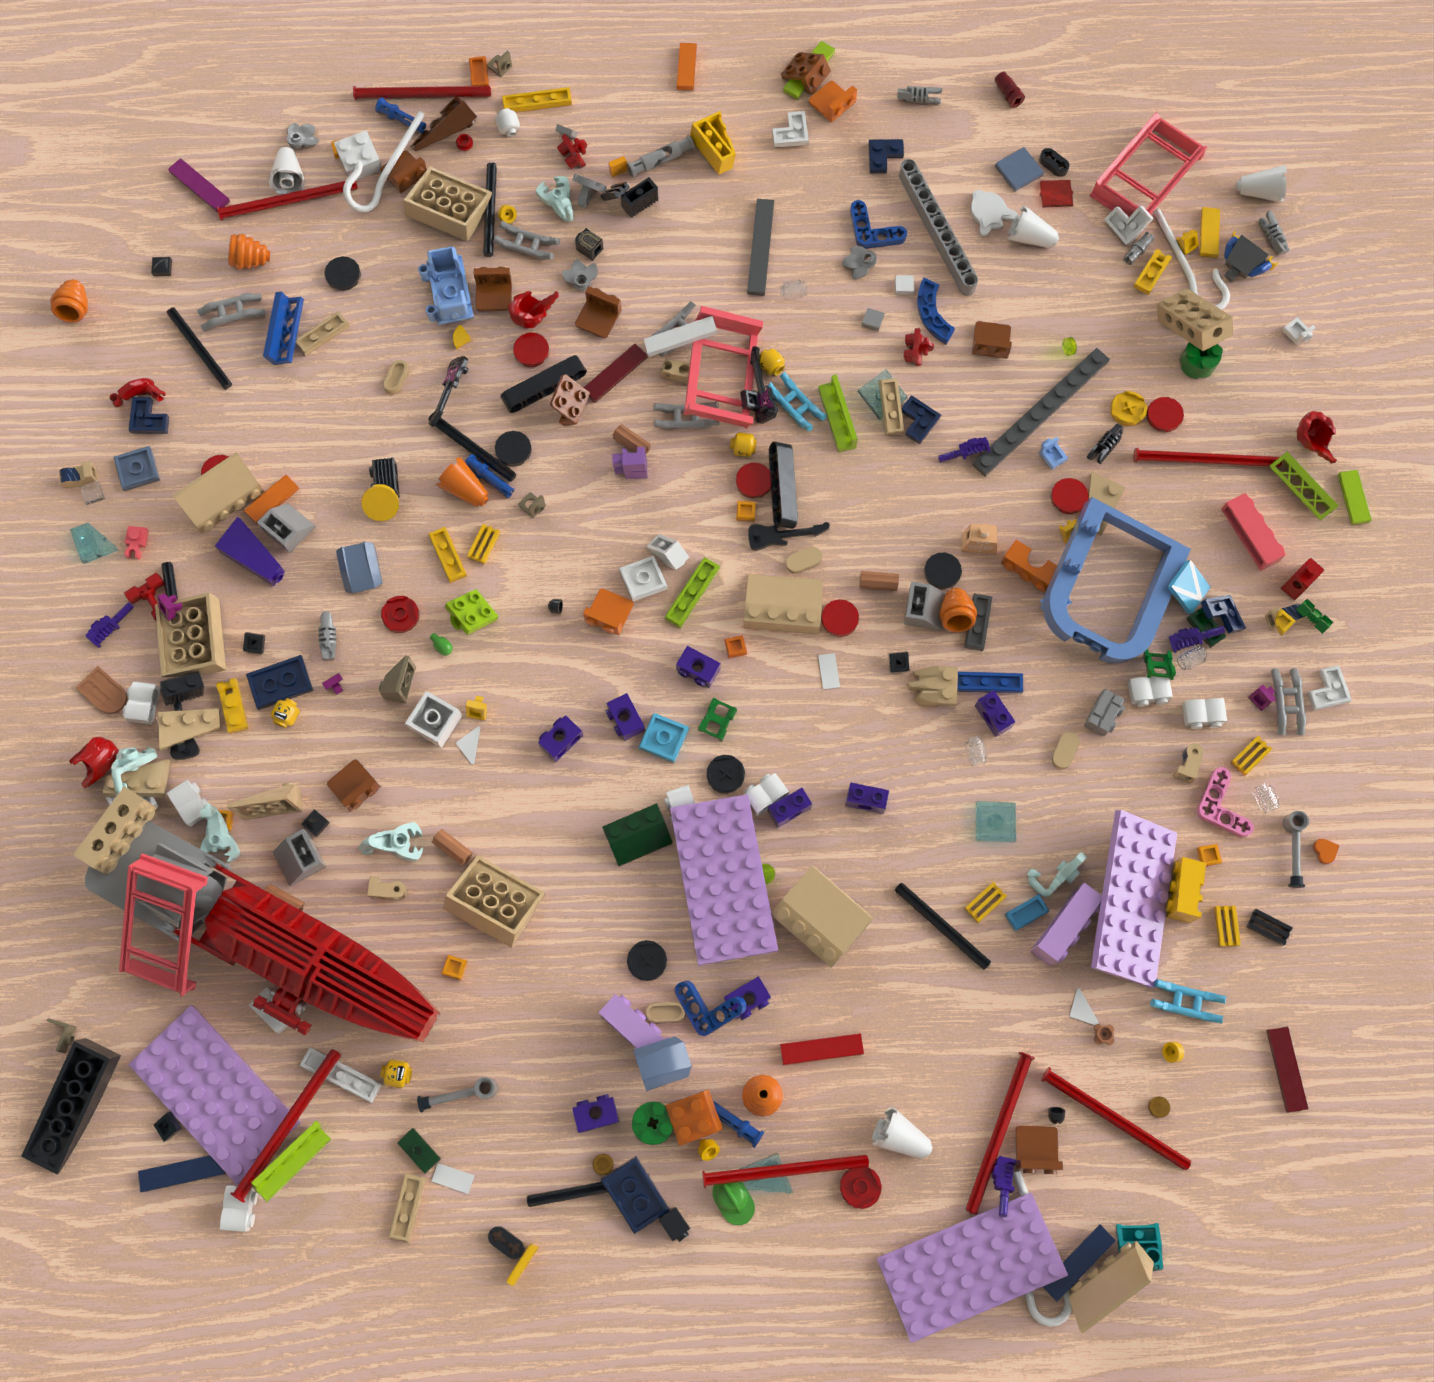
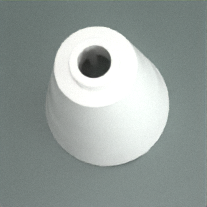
[269,147,305,195]
[1236,165,1287,202]
[1007,206,1059,248]
[872,1107,932,1159]

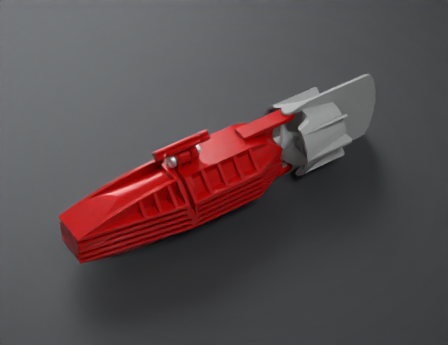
[85,817,440,1043]

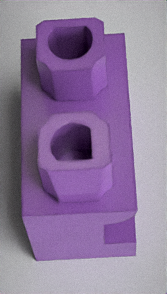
[612,447,648,479]

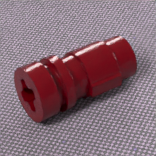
[995,71,1025,108]

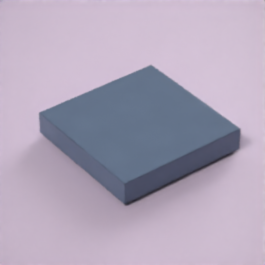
[995,147,1044,192]
[114,446,160,491]

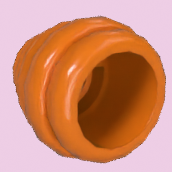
[228,234,270,270]
[50,279,88,323]
[939,587,977,632]
[742,1074,783,1117]

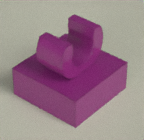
[158,593,182,621]
[322,673,344,695]
[1248,685,1276,711]

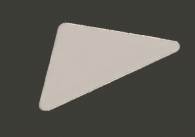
[456,726,480,764]
[1070,988,1099,1025]

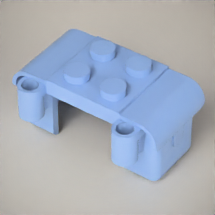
[418,246,474,325]

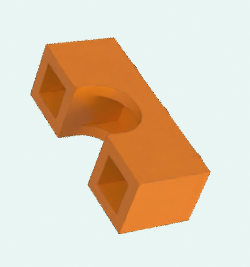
[1001,539,1057,592]

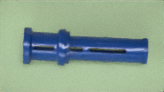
[375,97,426,133]
[465,454,514,498]
[713,1101,765,1148]

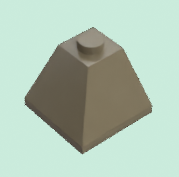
[379,655,416,703]

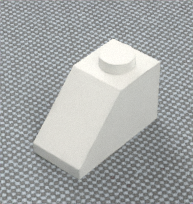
[646,534,689,570]

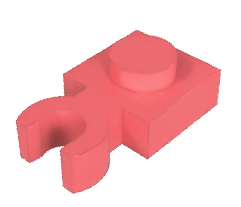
[124,526,149,559]

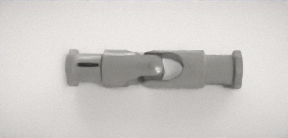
[627,135,695,178]

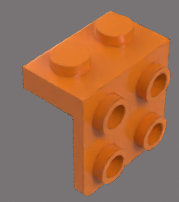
[809,81,857,123]
[583,588,634,635]

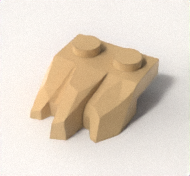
[907,666,958,707]

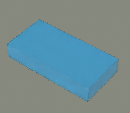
[1004,894,1049,932]

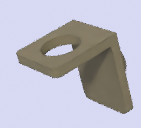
[487,50,512,77]
[518,492,546,518]
[47,1018,76,1053]

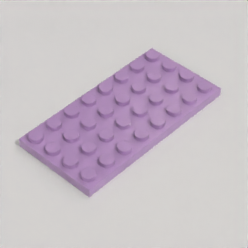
[670,794,778,966]
[1091,810,1177,988]
[128,1005,301,1184]
[876,1192,1068,1343]

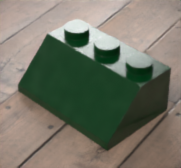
[602,803,673,867]

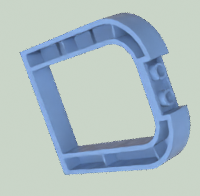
[1043,497,1191,663]

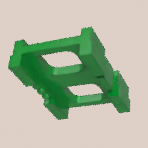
[1296,598,1334,634]
[1143,649,1176,680]
[698,697,737,742]

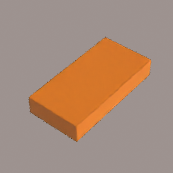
[469,56,489,86]

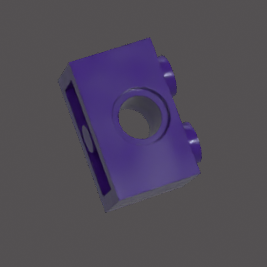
[676,646,721,688]
[975,690,1015,737]
[605,693,645,741]
[538,715,583,762]
[845,782,889,814]
[768,788,812,828]
[724,976,771,1021]
[572,1094,620,1133]

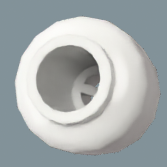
[495,108,520,137]

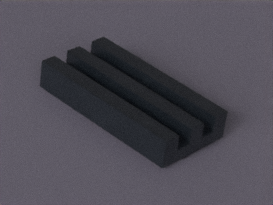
[600,182,630,201]
[1246,909,1293,946]

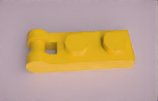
[1133,249,1172,295]
[216,677,249,734]

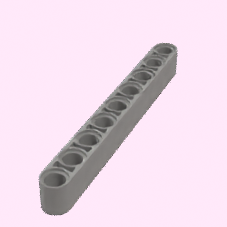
[899,159,978,296]

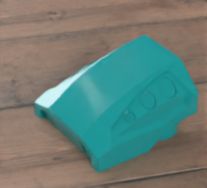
[1115,1223,1163,1271]

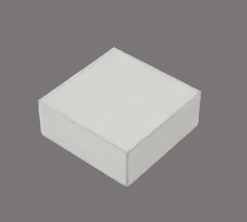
[895,275,914,295]

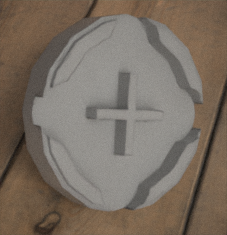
[572,174,607,208]

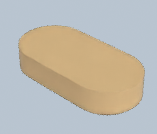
[383,360,409,395]
[786,547,822,574]
[1052,732,1079,769]
[645,1002,686,1024]

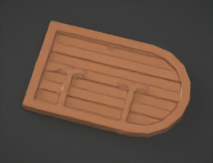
[76,666,127,714]

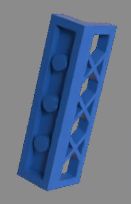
[263,291,304,365]

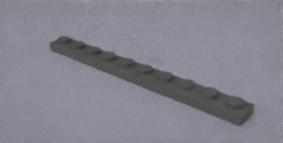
[972,348,1110,477]

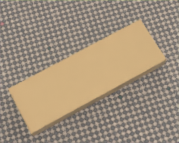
[295,311,350,356]
[878,378,904,435]
[388,1173,426,1242]

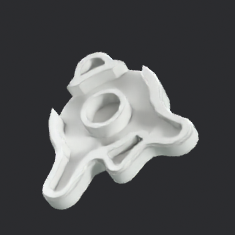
[970,190,1018,237]

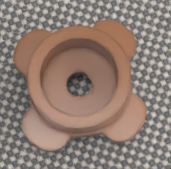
[1094,1024,1114,1045]

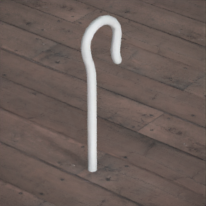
[343,111,425,213]
[1154,209,1230,310]
[1013,1170,1072,1327]

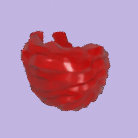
[507,291,559,329]
[1297,411,1337,464]

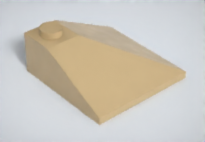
[227,783,303,820]

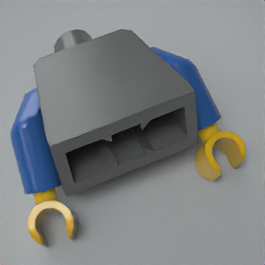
[1224,231,1278,282]

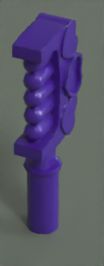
[938,437,991,462]
[85,602,134,648]
[1169,626,1226,653]
[992,1156,1017,1217]

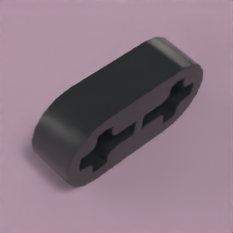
[1039,148,1070,177]
[488,1226,525,1259]

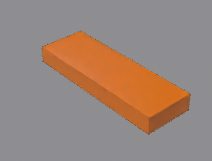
[677,43,697,90]
[244,475,299,525]

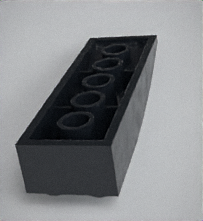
[21,1038,121,1174]

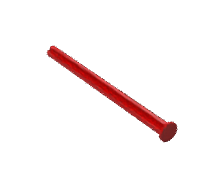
[353,86,491,100]
[217,181,358,221]
[1133,448,1282,467]
[230,1049,341,1203]
[965,1052,1035,1215]
[1041,1067,1191,1170]
[702,1155,869,1189]

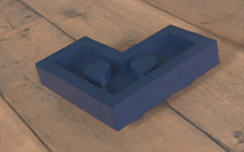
[868,139,904,173]
[901,395,941,444]
[129,397,169,434]
[1200,595,1246,634]

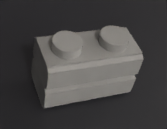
[1084,689,1125,736]

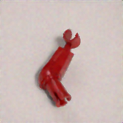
[110,378,166,407]

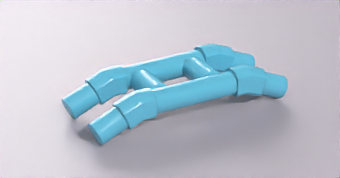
[766,372,827,431]
[1150,979,1226,1024]

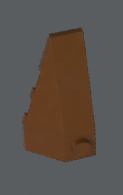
[410,97,477,151]

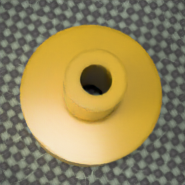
[498,204,517,224]
[1162,1041,1184,1063]
[698,1139,720,1161]

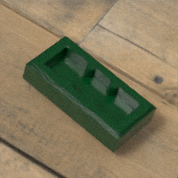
[1186,607,1227,648]
[398,1128,441,1174]

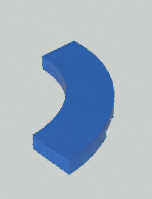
[917,277,955,345]

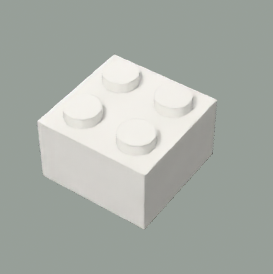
[334,130,382,180]
[405,691,462,748]

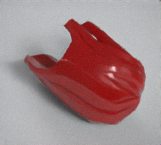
[69,737,119,788]

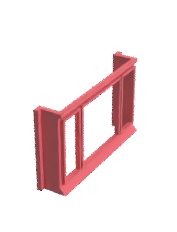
[1090,112,1207,217]
[684,306,763,429]
[119,853,208,997]

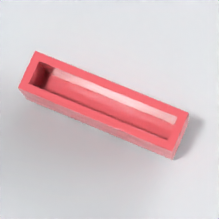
[1221,493,1286,571]

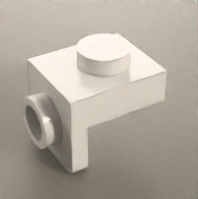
[1282,317,1316,345]

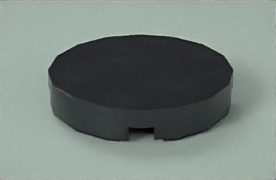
[324,256,361,291]
[495,431,532,467]
[924,552,962,589]
[706,755,745,794]
[627,940,667,981]

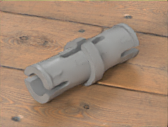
[1123,232,1154,265]

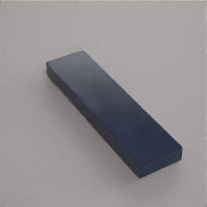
[138,1155,226,1193]
[1043,1224,1116,1302]

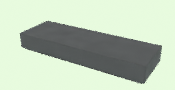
[964,593,992,651]

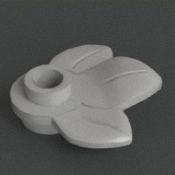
[287,123,319,149]
[842,246,877,279]
[562,259,598,291]

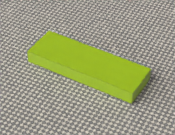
[1338,470,1372,525]

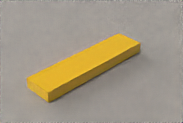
[502,87,572,113]

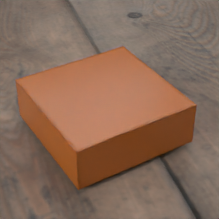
[724,635,747,659]

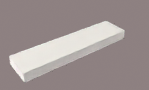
[644,316,718,357]
[300,1047,382,1103]

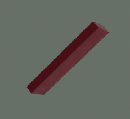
[584,344,648,403]
[1266,1026,1309,1113]

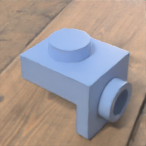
[1039,437,1068,470]

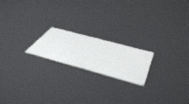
[818,653,840,689]
[431,1163,475,1194]

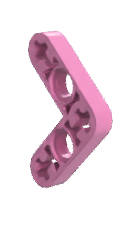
[1197,767,1254,837]

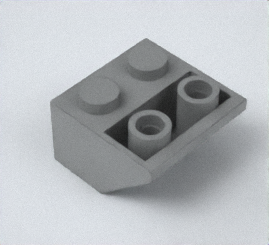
[257,503,315,553]
[904,581,945,630]
[273,829,326,886]

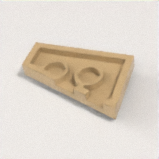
[1088,472,1126,536]
[158,708,220,751]
[103,759,170,797]

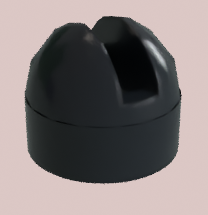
[548,599,563,614]
[1048,1107,1065,1124]

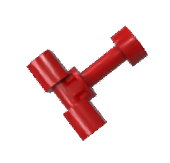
[124,572,164,621]

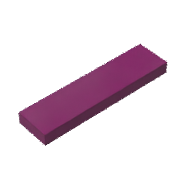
[168,158,230,213]

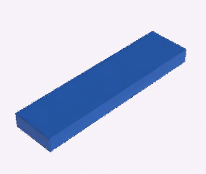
[957,671,1023,694]

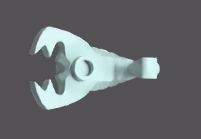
[536,176,573,222]
[111,747,157,795]
[200,804,241,863]
[358,822,423,862]
[1027,852,1087,897]

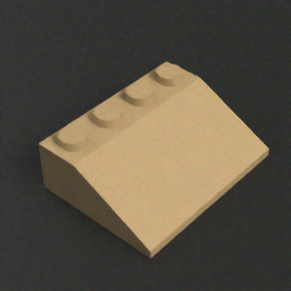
[404,166,492,242]
[172,452,264,534]
[743,574,823,634]
[155,592,226,677]
[443,855,545,948]
[771,865,874,968]
[1069,1241,1154,1334]

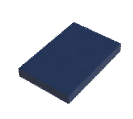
[246,655,314,710]
[601,1156,670,1234]

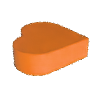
[1313,838,1340,864]

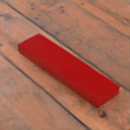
[780,1033,864,1065]

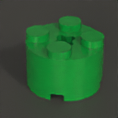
[1180,342,1223,379]
[632,1102,673,1145]

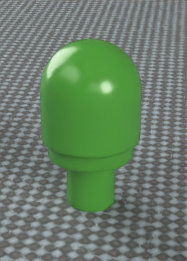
[430,633,453,656]

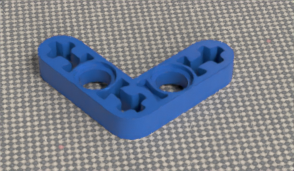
[850,200,907,249]
[675,980,746,1036]

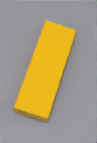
[1199,207,1220,258]
[428,527,467,583]

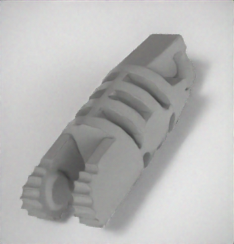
[897,86,942,104]
[1258,210,1290,255]
[318,611,337,661]

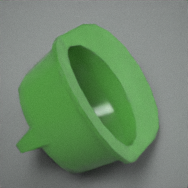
[713,1182,755,1225]

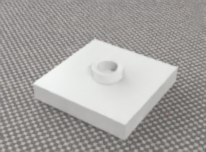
[619,556,668,602]

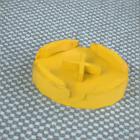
[1110,391,1148,426]
[361,484,399,521]

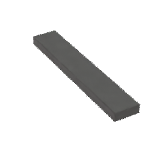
[747,199,774,296]

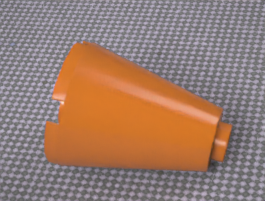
[436,457,489,507]

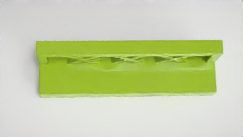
[818,374,858,453]
[1269,451,1339,521]
[252,1120,331,1202]

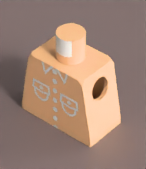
[961,524,997,554]

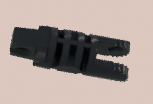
[1087,424,1123,464]

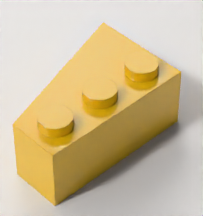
[690,111,736,175]
[1165,857,1206,923]

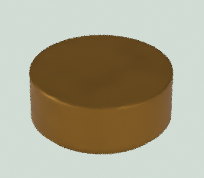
[1148,1096,1170,1118]
[592,1154,614,1175]

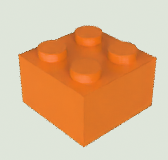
[665,1089,723,1146]

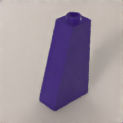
[215,517,285,586]

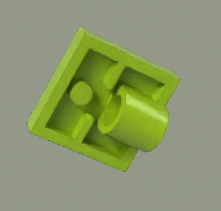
[445,589,499,635]

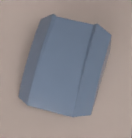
[336,542,382,593]
[633,1036,692,1091]

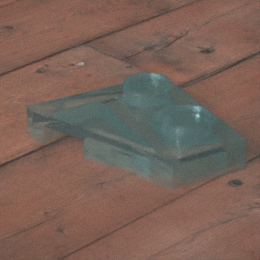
[70,522,118,564]
[739,1153,793,1194]

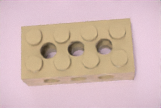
[1157,288,1233,351]
[73,786,157,875]

